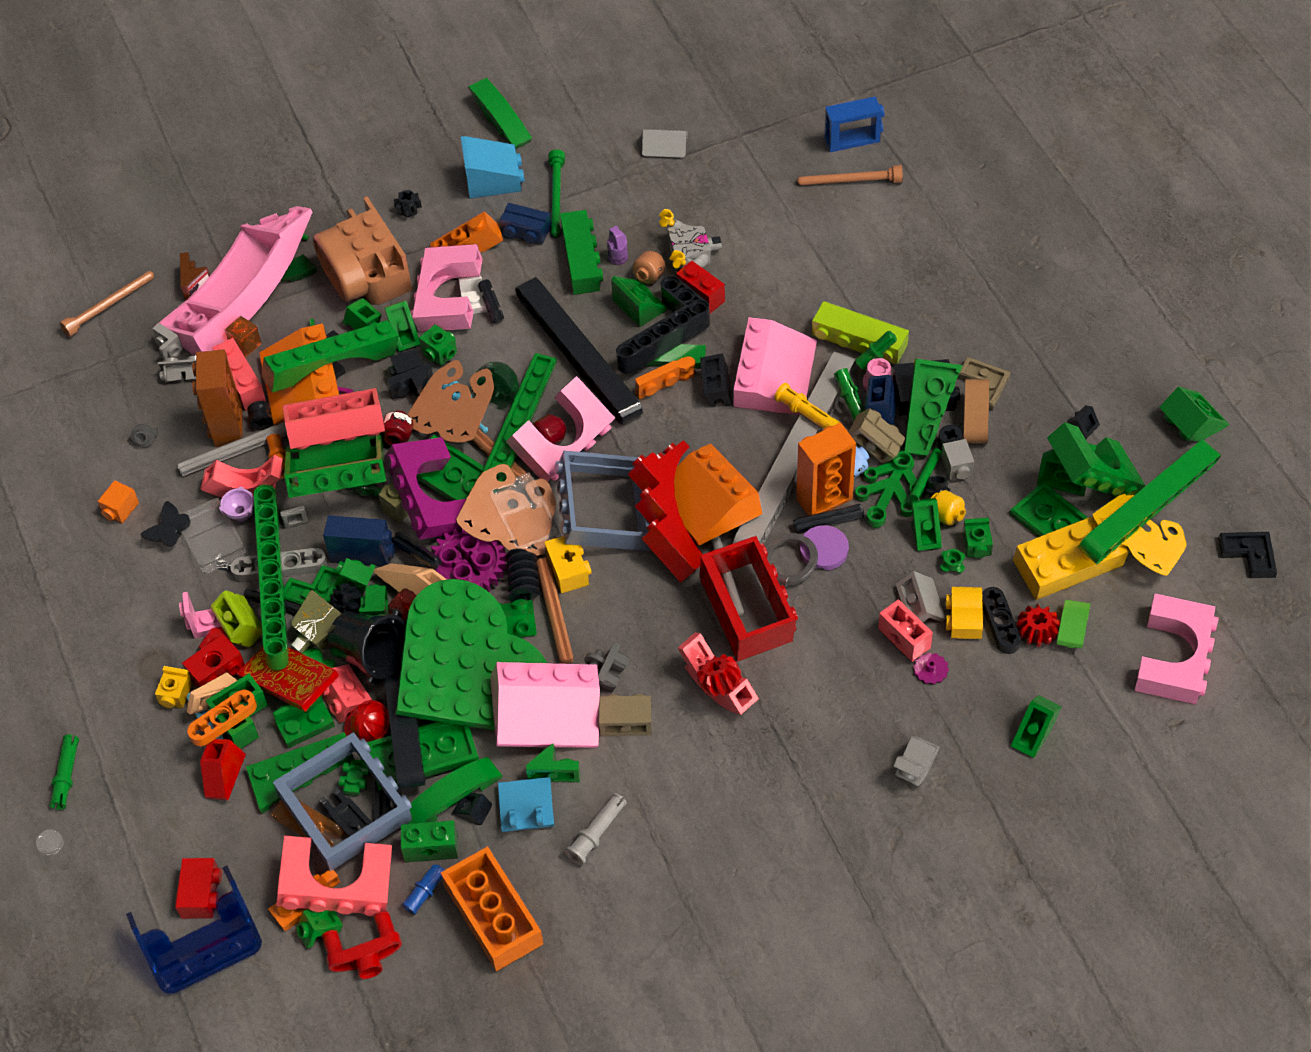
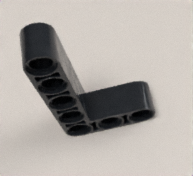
[616,276,710,374]

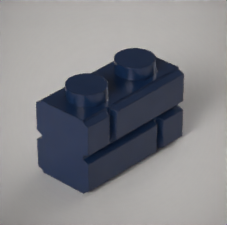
[499,203,551,244]
[865,374,896,425]

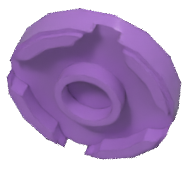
[800,525,849,570]

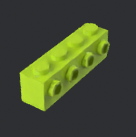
[812,301,909,364]

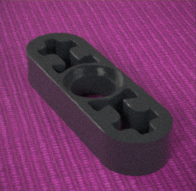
[982,587,1021,654]

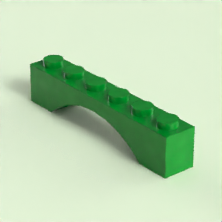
[261,320,399,393]

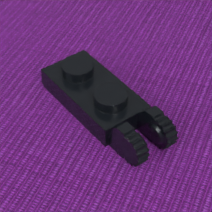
[318,787,372,853]

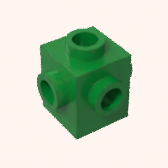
[419,324,457,366]

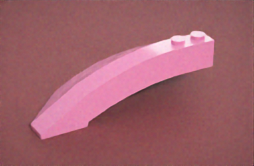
[155,206,312,355]

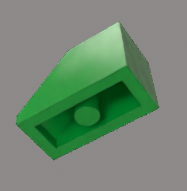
[1011,695,1062,758]

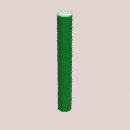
[909,448,942,501]

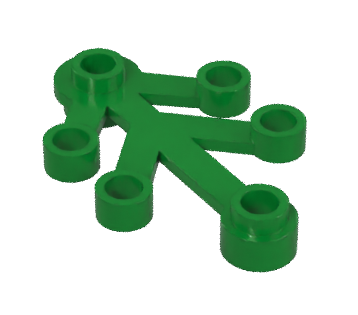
[855,451,924,528]

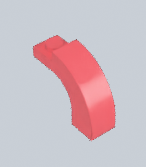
[201,455,283,498]
[678,632,759,715]

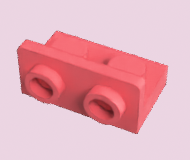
[321,664,372,723]

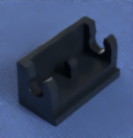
[700,353,732,407]

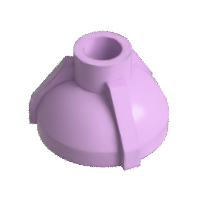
[219,487,254,522]

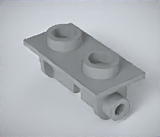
[158,356,196,383]

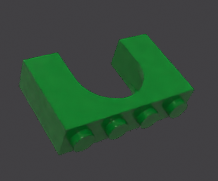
[1047,422,1146,497]

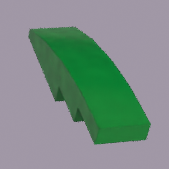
[468,78,532,149]

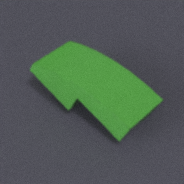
[1057,600,1091,648]

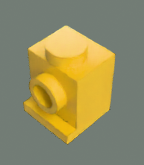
[155,666,193,708]

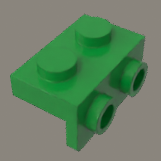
[499,599,537,638]

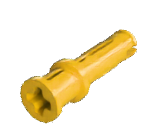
[774,383,840,429]

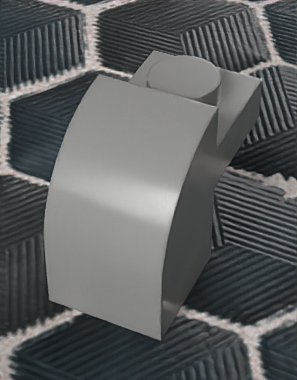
[894,736,940,786]

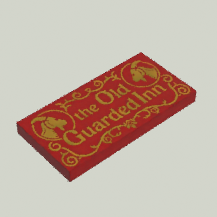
[236,647,339,712]

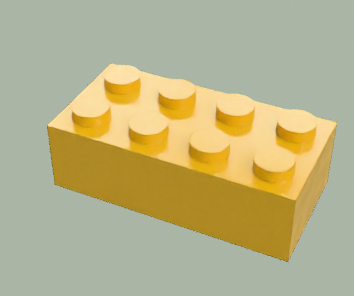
[1013,516,1129,600]

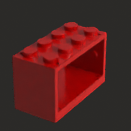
[699,536,798,662]

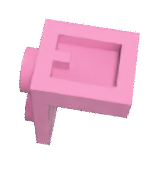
[179,592,222,638]

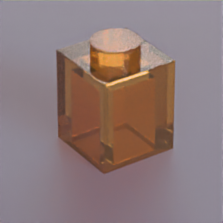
[225,315,262,357]

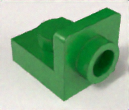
[296,910,343,948]

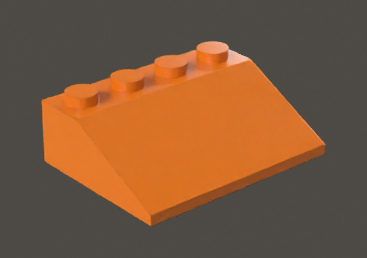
[259,323,340,426]
[674,443,762,545]

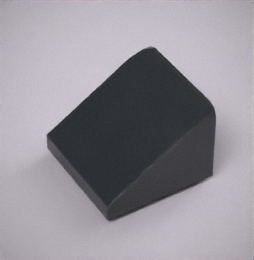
[452,793,492,825]

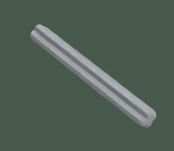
[177,422,287,476]

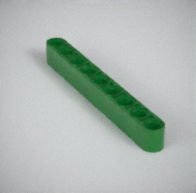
[1077,439,1221,565]
[254,485,289,670]

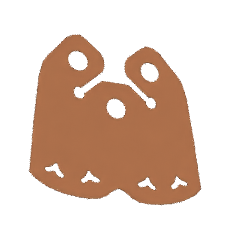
[408,360,494,442]
[456,464,556,555]

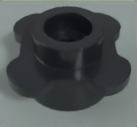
[925,475,950,495]

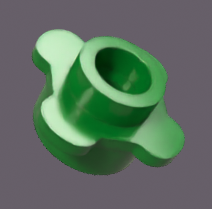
[940,549,965,573]

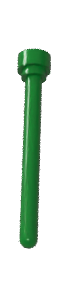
[548,149,565,238]

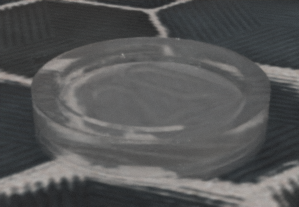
[36,829,64,856]

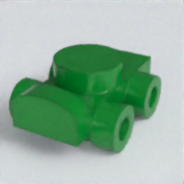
[339,759,370,796]

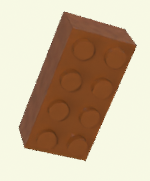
[192,349,243,447]

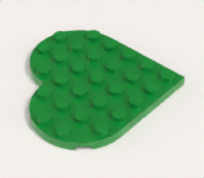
[395,579,547,730]

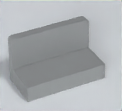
[642,129,688,157]
[896,571,946,622]

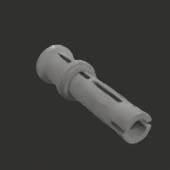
[564,793,627,865]

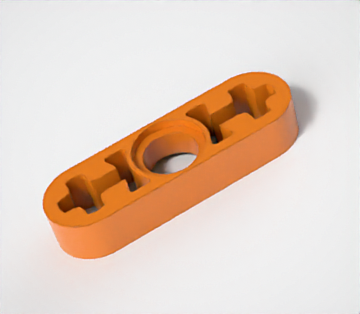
[187,690,257,746]

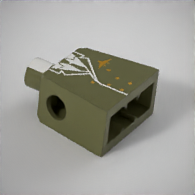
[291,590,342,653]

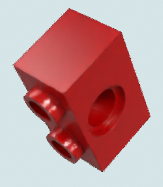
[182,634,245,688]

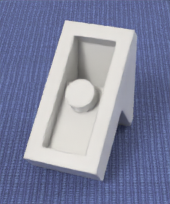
[459,275,487,314]

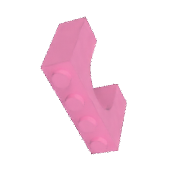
[411,244,483,332]
[506,376,615,481]
[1134,594,1218,705]

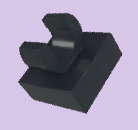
[1067,405,1100,439]

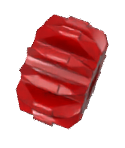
[1016,603,1060,648]
[696,654,742,697]

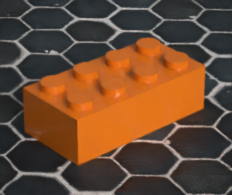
[796,422,856,516]
[441,846,544,971]

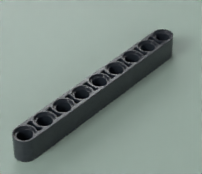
[515,277,643,425]

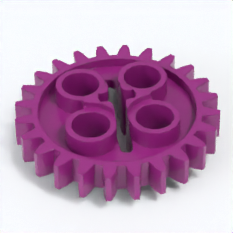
[427,529,507,592]

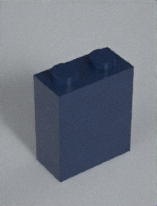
[323,515,395,567]

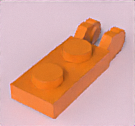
[635,356,695,400]

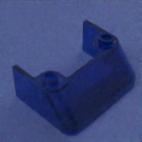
[126,865,262,994]

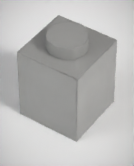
[941,439,974,480]

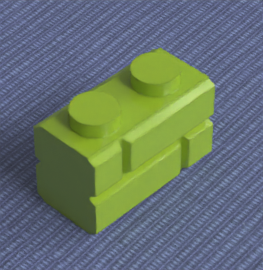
[211,590,262,647]

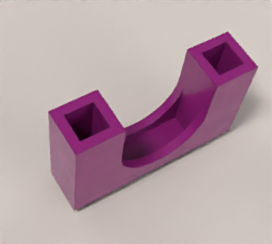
[384,437,472,540]

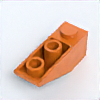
[430,211,503,252]

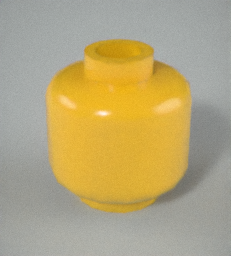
[931,490,966,526]

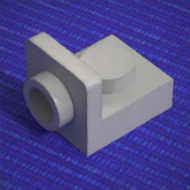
[153,323,183,361]

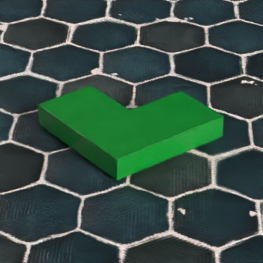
[284,565,339,605]

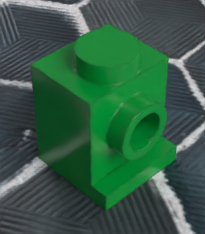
[343,298,382,330]
[962,517,993,558]
[334,558,375,596]
[359,584,389,616]

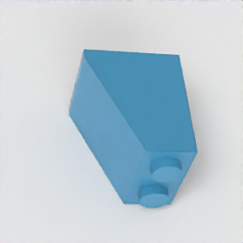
[461,136,525,199]

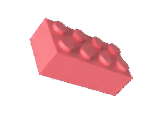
[283,388,385,450]

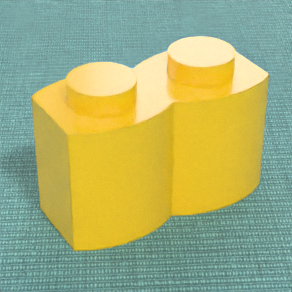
[946,587,983,639]

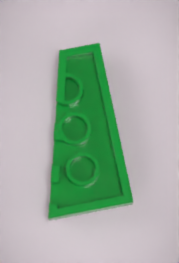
[903,359,963,457]
[246,732,354,814]

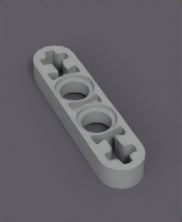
[230,548,327,582]

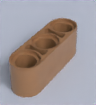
[964,379,989,444]

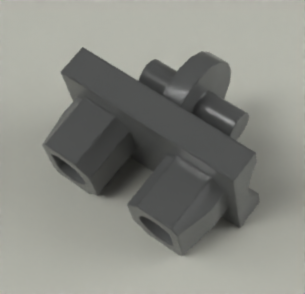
[584,642,630,692]

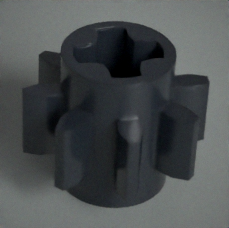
[394,190,422,217]
[331,583,362,613]

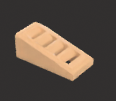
[187,673,237,715]

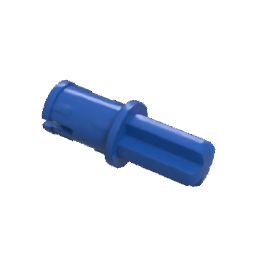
[401,864,444,915]

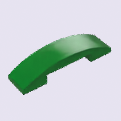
[408,757,503,824]

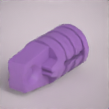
[607,226,628,265]

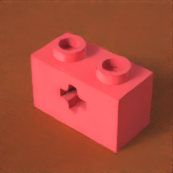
[878,599,933,662]

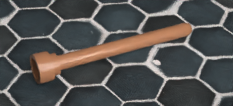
[797,165,903,185]
[59,271,154,337]

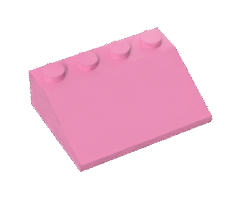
[734,317,817,415]
[490,662,600,748]

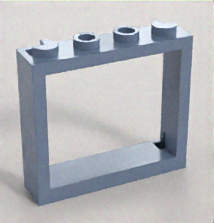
[555,450,651,551]
[273,732,412,871]

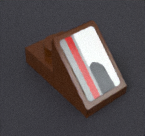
[180,252,210,301]

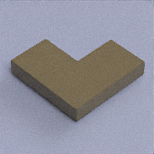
[958,357,1011,411]

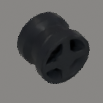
[247,401,273,430]
[938,425,963,452]

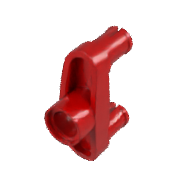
[322,911,402,979]

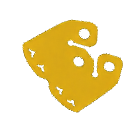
[1092,494,1186,576]

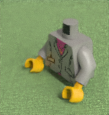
[659,209,722,272]

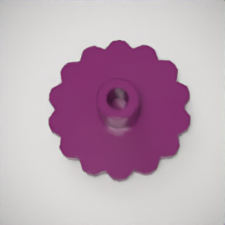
[913,653,949,685]

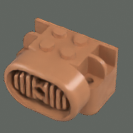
[313,196,412,305]

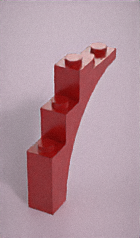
[628,440,702,583]

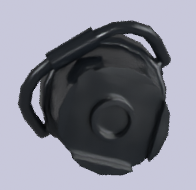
[328,609,406,686]

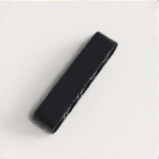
[385,677,426,790]

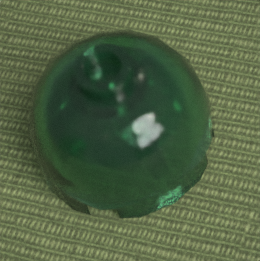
[471,361,519,409]

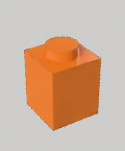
[98,480,139,524]

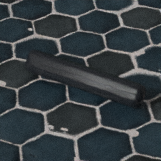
[793,504,864,533]
[391,532,442,570]

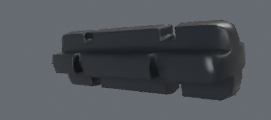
[478,279,504,323]

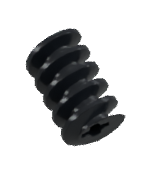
[506,548,540,603]

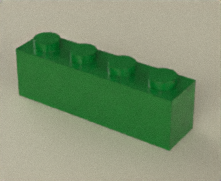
[560,210,604,295]

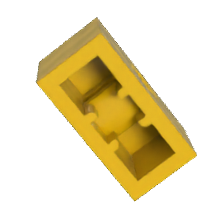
[544,536,592,594]

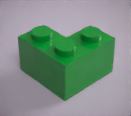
[205,673,268,749]

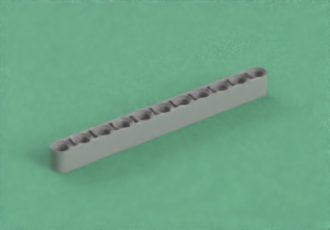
[733,352,857,544]

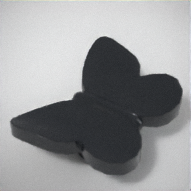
[140,501,191,547]

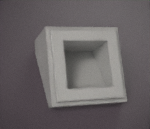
[280,505,309,528]

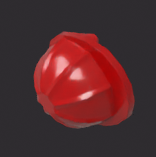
[344,700,391,742]

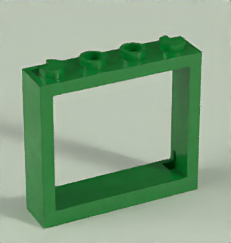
[284,433,386,498]

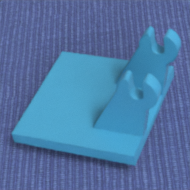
[498,777,554,832]

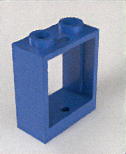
[824,96,884,153]

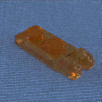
[271,800,343,848]

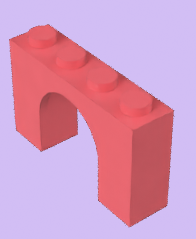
[276,836,392,917]

